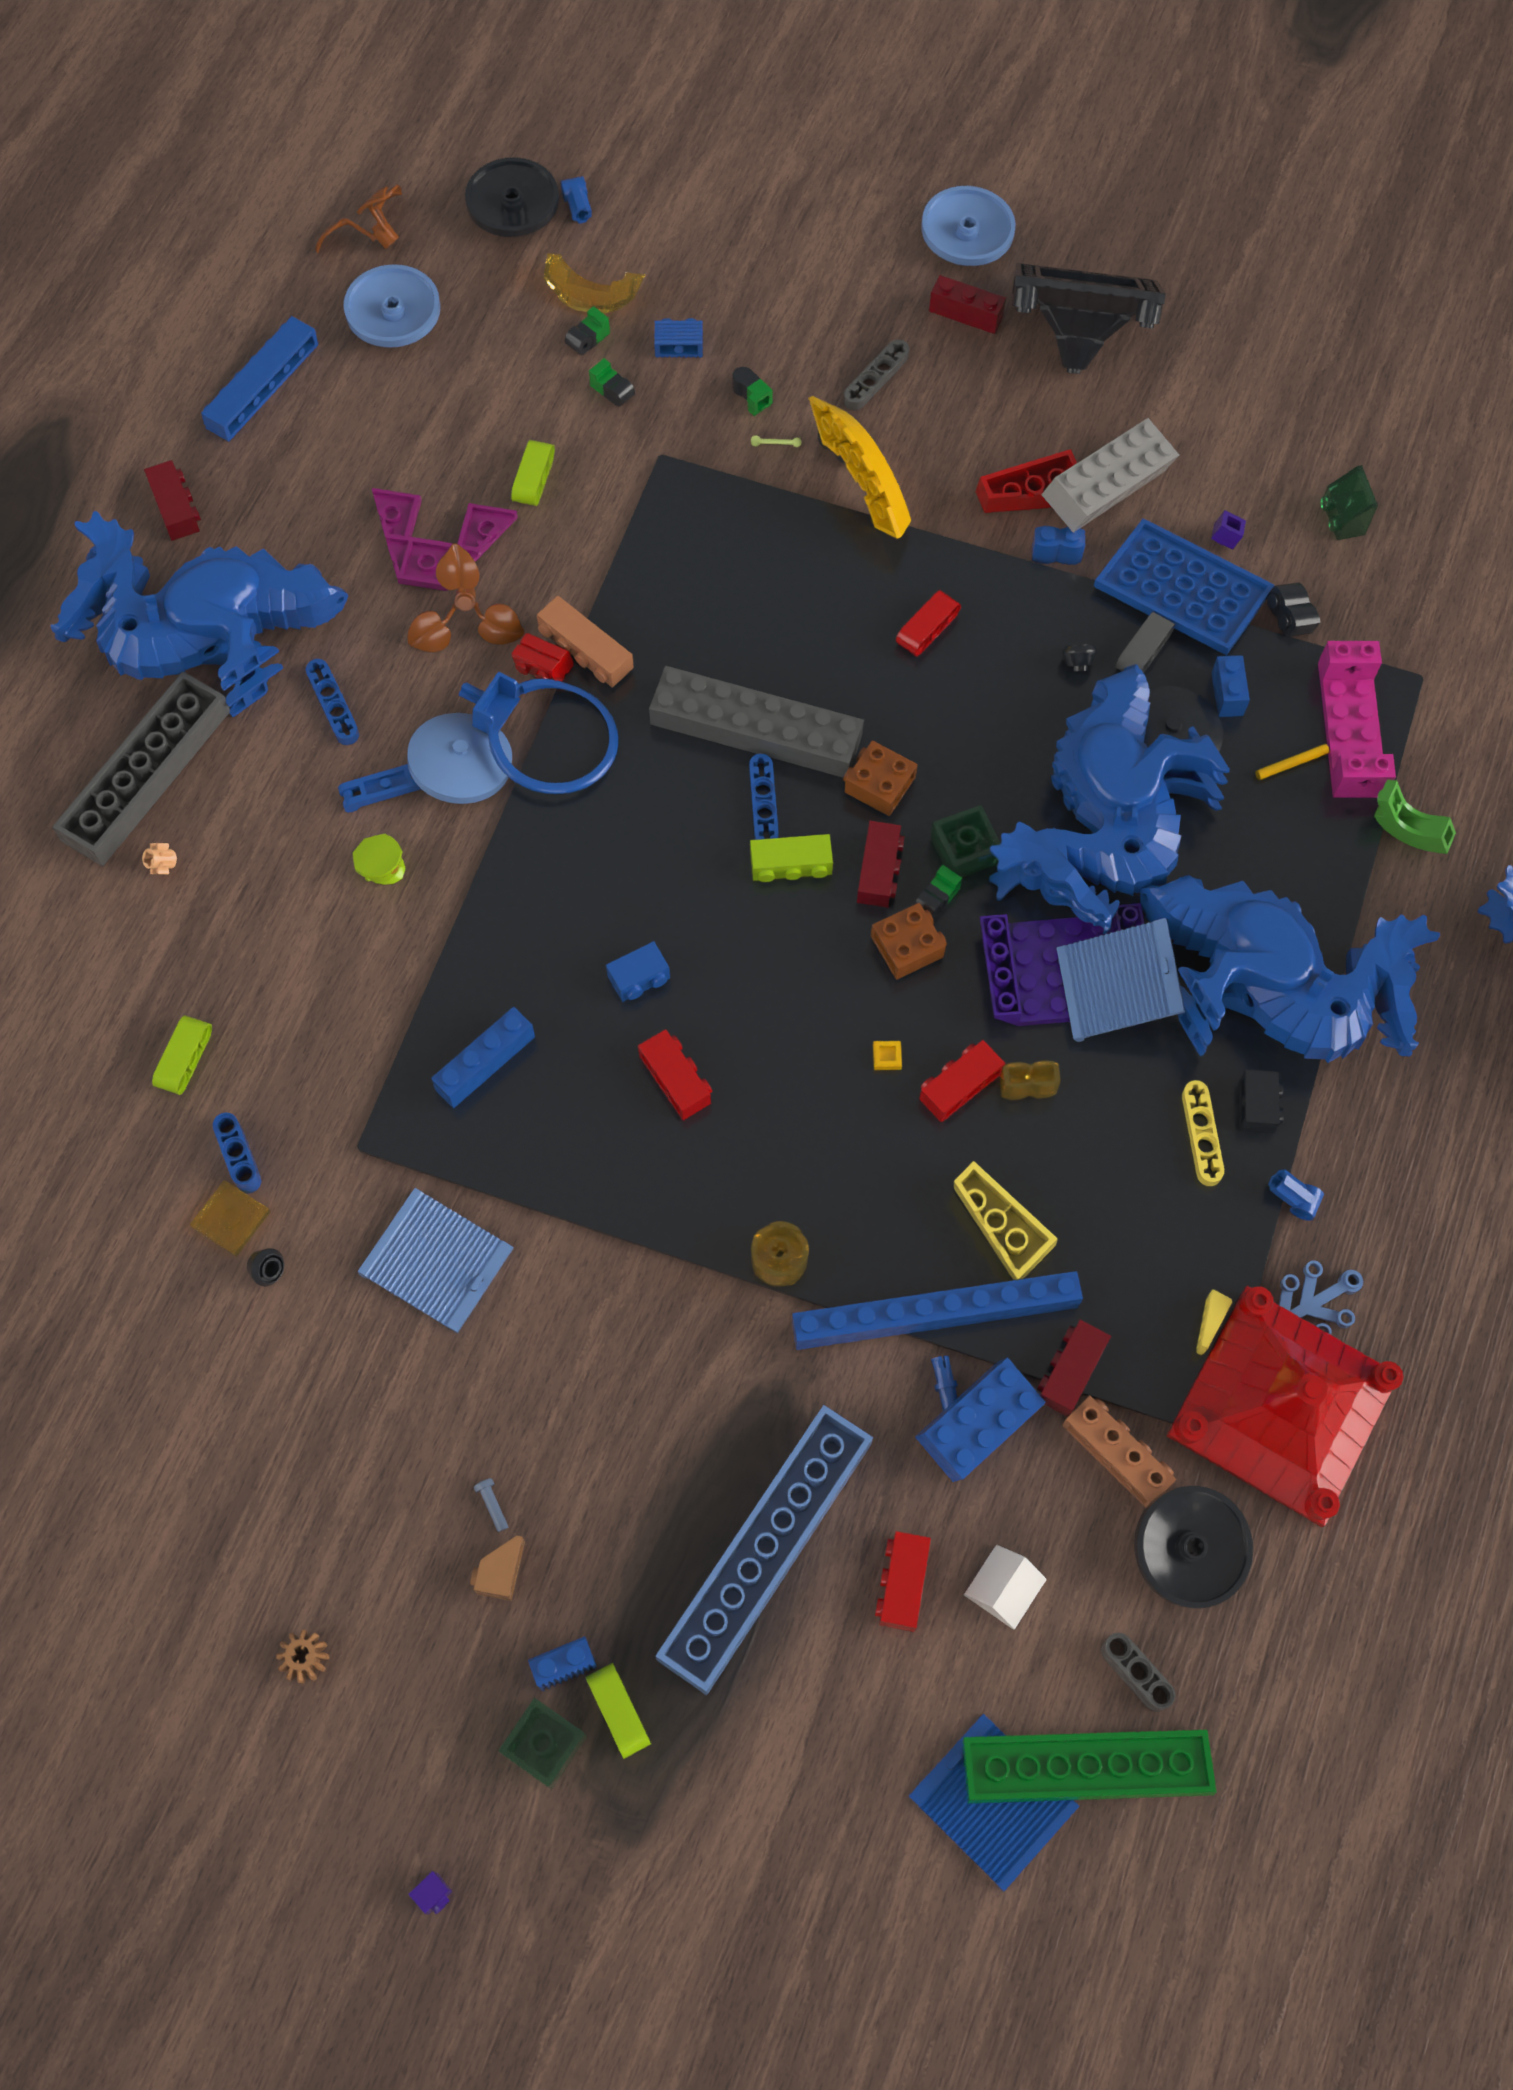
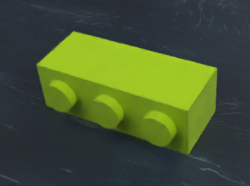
[750,834,833,882]

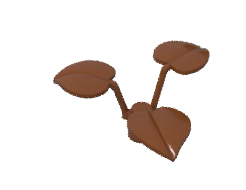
[316,184,402,253]
[407,543,524,652]

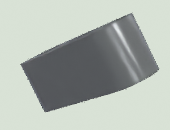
[1115,612,1175,673]
[1101,1633,1176,1712]

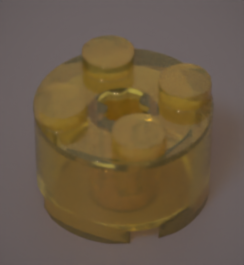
[751,1221,809,1286]

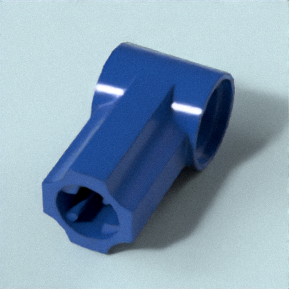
[560,176,592,223]
[1268,1169,1324,1221]

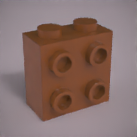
[843,740,918,816]
[871,903,947,980]

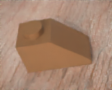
[471,1536,525,1601]

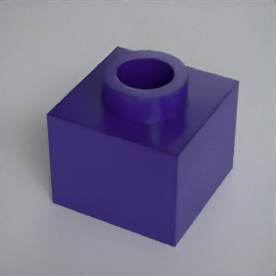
[1211,510,1246,550]
[409,1871,453,1915]

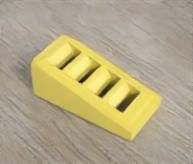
[1196,1289,1232,1355]

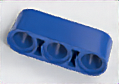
[213,1112,261,1194]

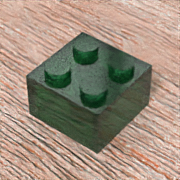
[930,805,1001,877]
[498,1697,587,1790]

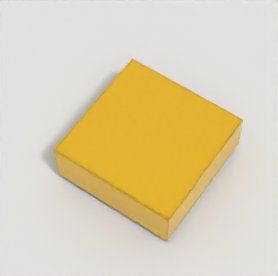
[873,1041,902,1070]

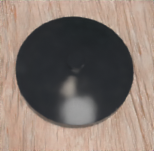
[465,157,559,237]
[1144,686,1223,751]
[1134,1486,1253,1608]

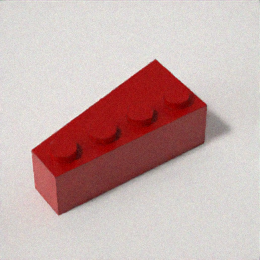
[976,449,1077,513]

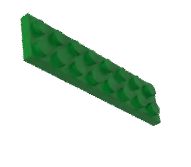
[962,1730,1217,1803]

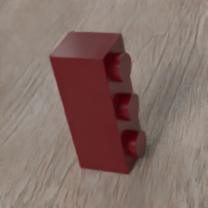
[929,275,1006,334]
[144,460,201,541]
[857,821,905,908]
[1037,1320,1111,1417]

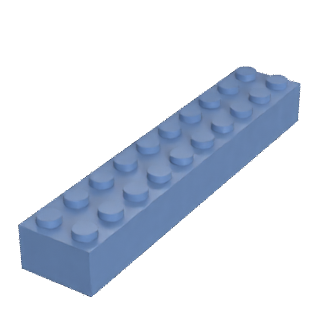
[656,1405,873,1695]

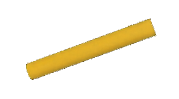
[1255,744,1329,780]

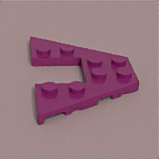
[372,488,518,591]

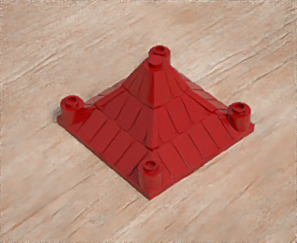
[1166,1286,1404,1527]

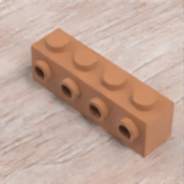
[537,596,633,688]
[1062,1396,1177,1507]

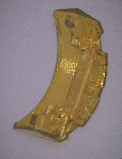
[544,253,645,314]

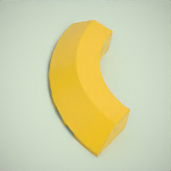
[809,396,911,539]

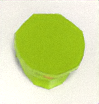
[353,834,405,885]

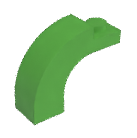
[1374,780,1456,854]

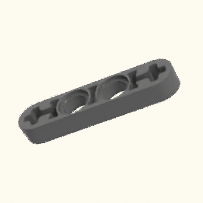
[844,340,909,410]

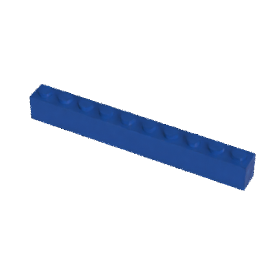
[792,1271,1083,1350]

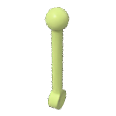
[751,436,802,447]

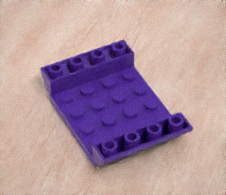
[980,903,1144,1026]

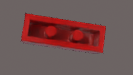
[638,1029,712,1120]
[919,1040,1005,1123]
[875,1531,931,1632]

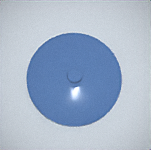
[921,186,1016,266]
[344,265,440,347]
[407,713,512,804]

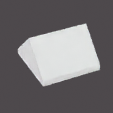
[964,1545,1046,1630]

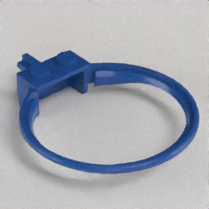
[459,671,618,794]

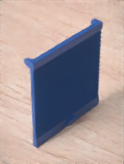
[909,1714,1079,1892]

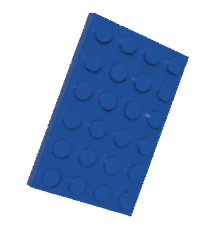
[1093,518,1275,655]

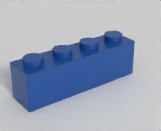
[431,1007,535,1109]

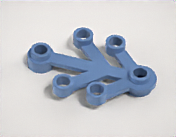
[1279,1261,1363,1335]

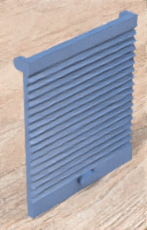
[1057,918,1185,1042]
[358,1188,513,1333]

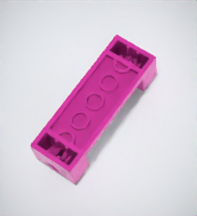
[1318,641,1396,798]

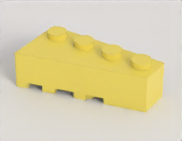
[954,1161,1058,1280]

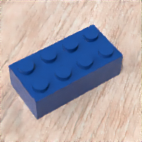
[915,1357,1046,1482]

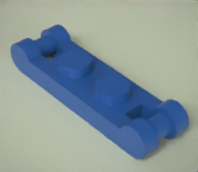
[338,764,422,812]

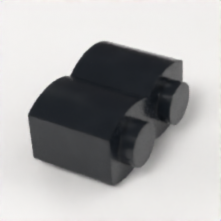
[1267,582,1320,637]

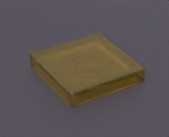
[190,1180,271,1257]

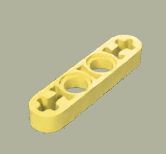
[1182,1080,1224,1186]

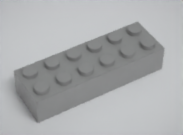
[1041,418,1179,533]

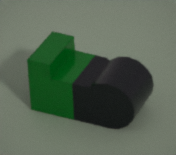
[565,306,610,355]
[589,358,635,407]
[732,367,773,416]
[914,865,962,919]

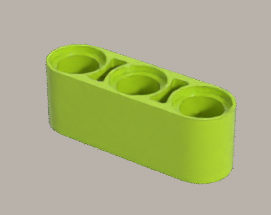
[511,440,555,506]
[152,1015,212,1095]
[585,1663,651,1759]

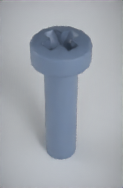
[473,1478,509,1533]

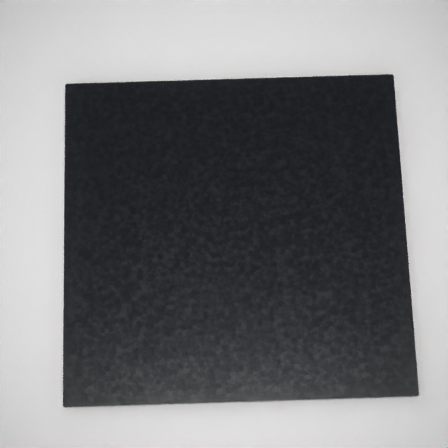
[357,455,1423,1424]

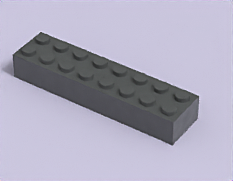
[649,666,864,778]
[53,672,230,867]

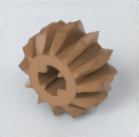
[276,1630,329,1684]

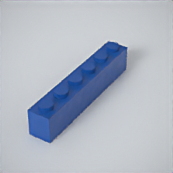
[201,316,319,442]

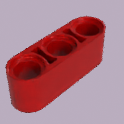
[896,590,961,656]

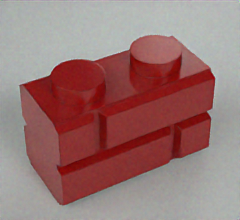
[511,633,574,682]

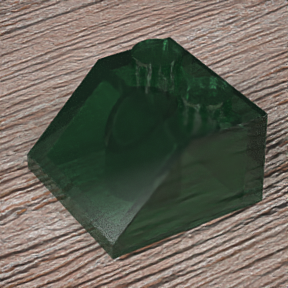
[1321,465,1378,541]

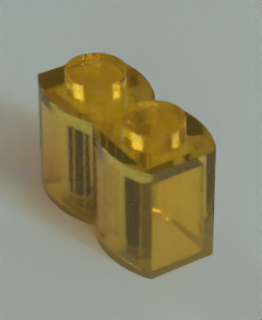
[1000,1061,1061,1100]

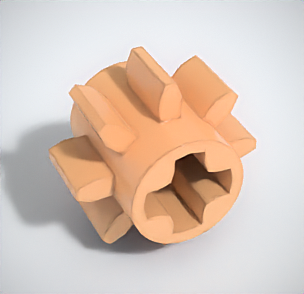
[142,843,177,874]

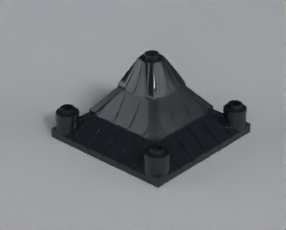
[1012,263,1166,374]

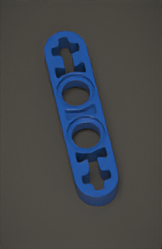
[306,659,359,745]
[749,754,779,840]

